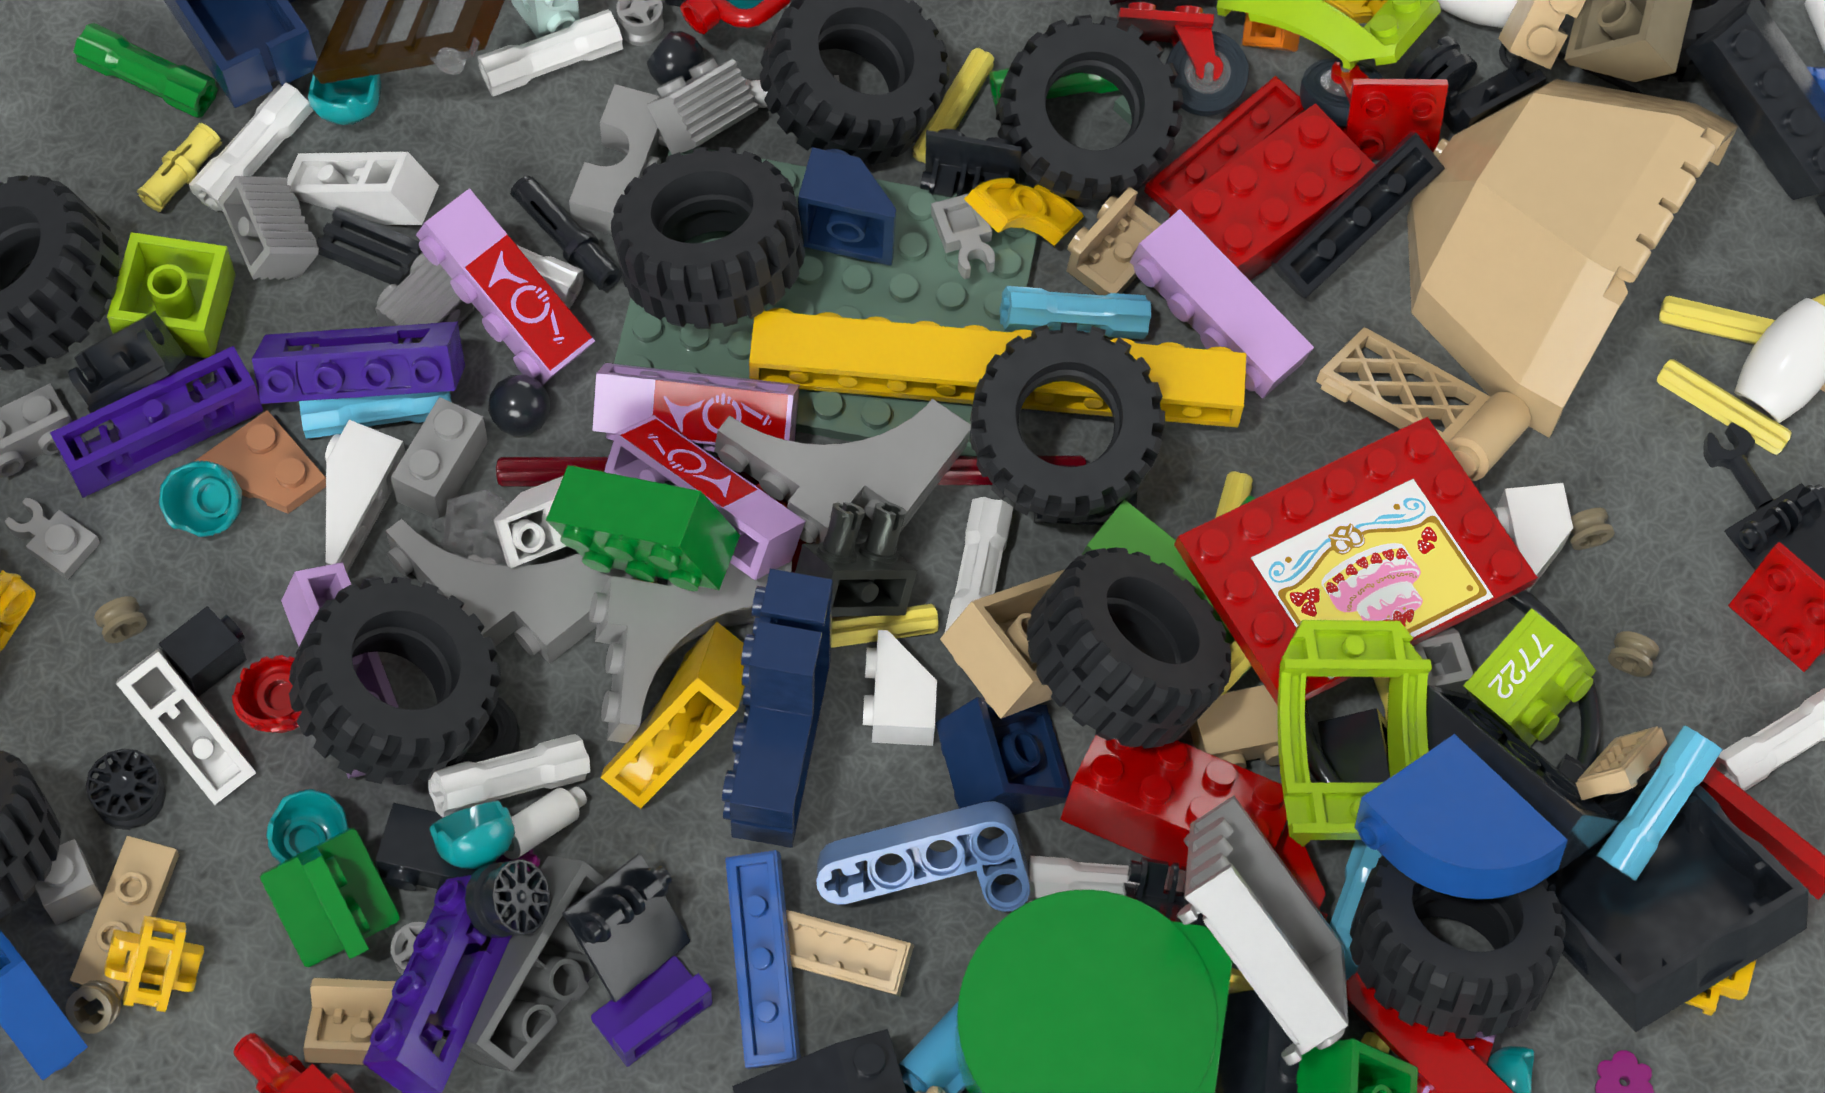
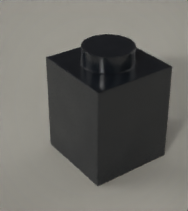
[158,606,247,697]

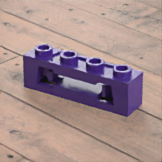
[252,321,465,404]
[50,346,264,498]
[362,875,512,1093]

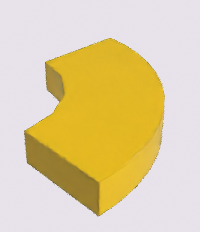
[964,178,1084,246]

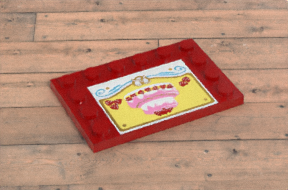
[1174,417,1538,706]

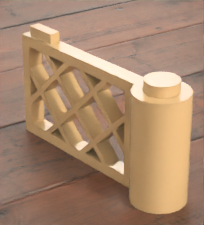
[1316,327,1531,481]

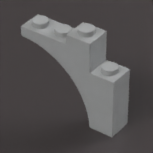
[714,399,971,544]
[386,519,641,664]
[589,561,792,743]

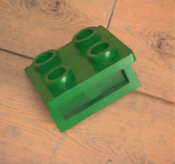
[260,828,400,967]

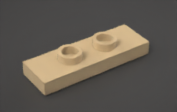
[1576,726,1667,800]
[70,836,179,1000]
[786,910,914,996]

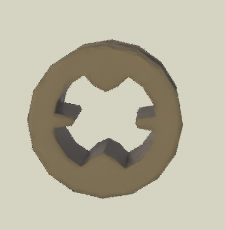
[1570,507,1615,550]
[94,596,147,643]
[1608,631,1659,677]
[65,980,121,1034]

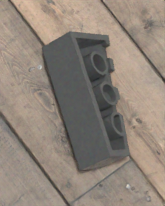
[442,856,605,1072]

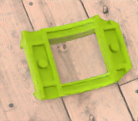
[1216,0,1441,70]
[1278,620,1432,847]

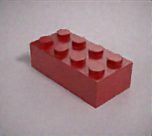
[1169,103,1375,281]
[1060,735,1287,871]

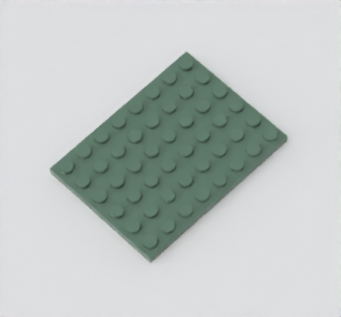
[614,147,1038,456]

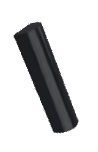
[1271,132,1445,298]

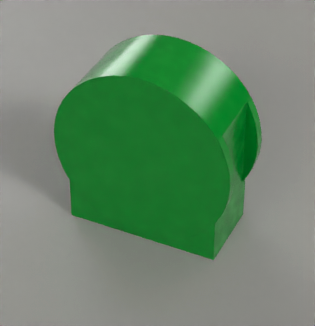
[955,889,1233,1093]

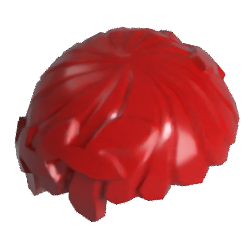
[232,655,302,733]

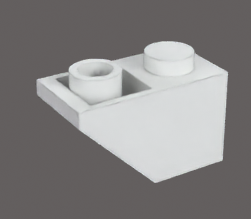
[494,476,566,568]
[1492,483,1573,592]
[863,630,937,746]

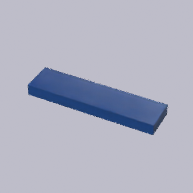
[725,850,801,1069]

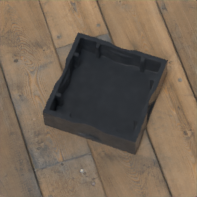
[1546,765,1809,1032]

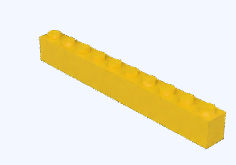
[749,308,1246,428]

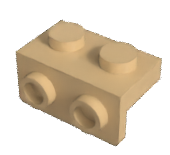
[1066,187,1161,295]
[303,978,396,1065]

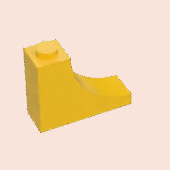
[600,622,745,809]

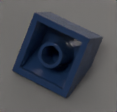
[798,147,896,266]
[935,697,1070,815]

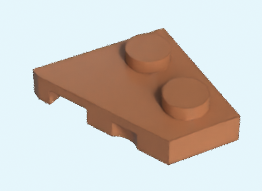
[195,410,326,514]

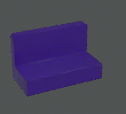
[591,956,712,1067]

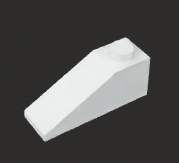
[287,152,439,225]
[325,420,405,573]
[116,648,256,805]

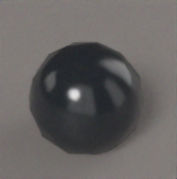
[647,31,706,85]
[488,375,551,436]

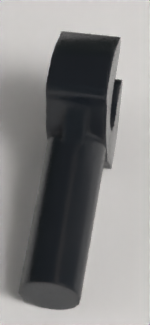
[1703,423,1774,510]

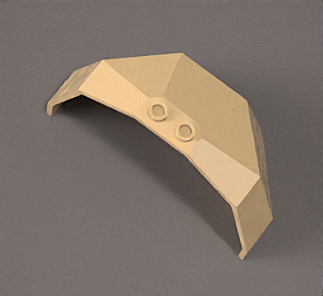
[1407,79,1738,438]

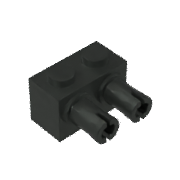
[795,502,918,617]

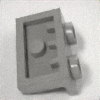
[0,383,73,477]

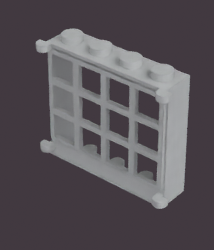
[1177,796,1348,1065]

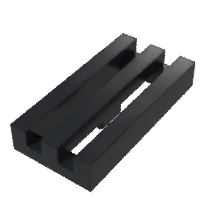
[316,207,422,286]

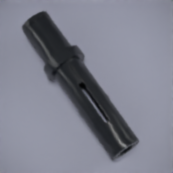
[510,176,622,291]

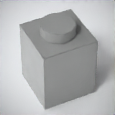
[35,839,103,926]

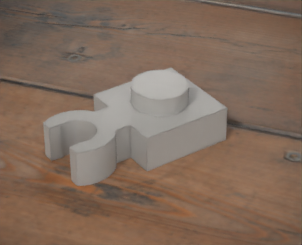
[931,194,995,279]
[5,498,100,580]

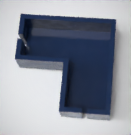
[164,0,318,108]
[722,569,833,848]

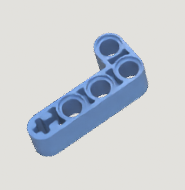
[816,801,1030,912]

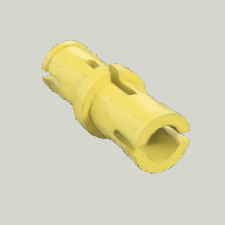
[137,123,222,212]

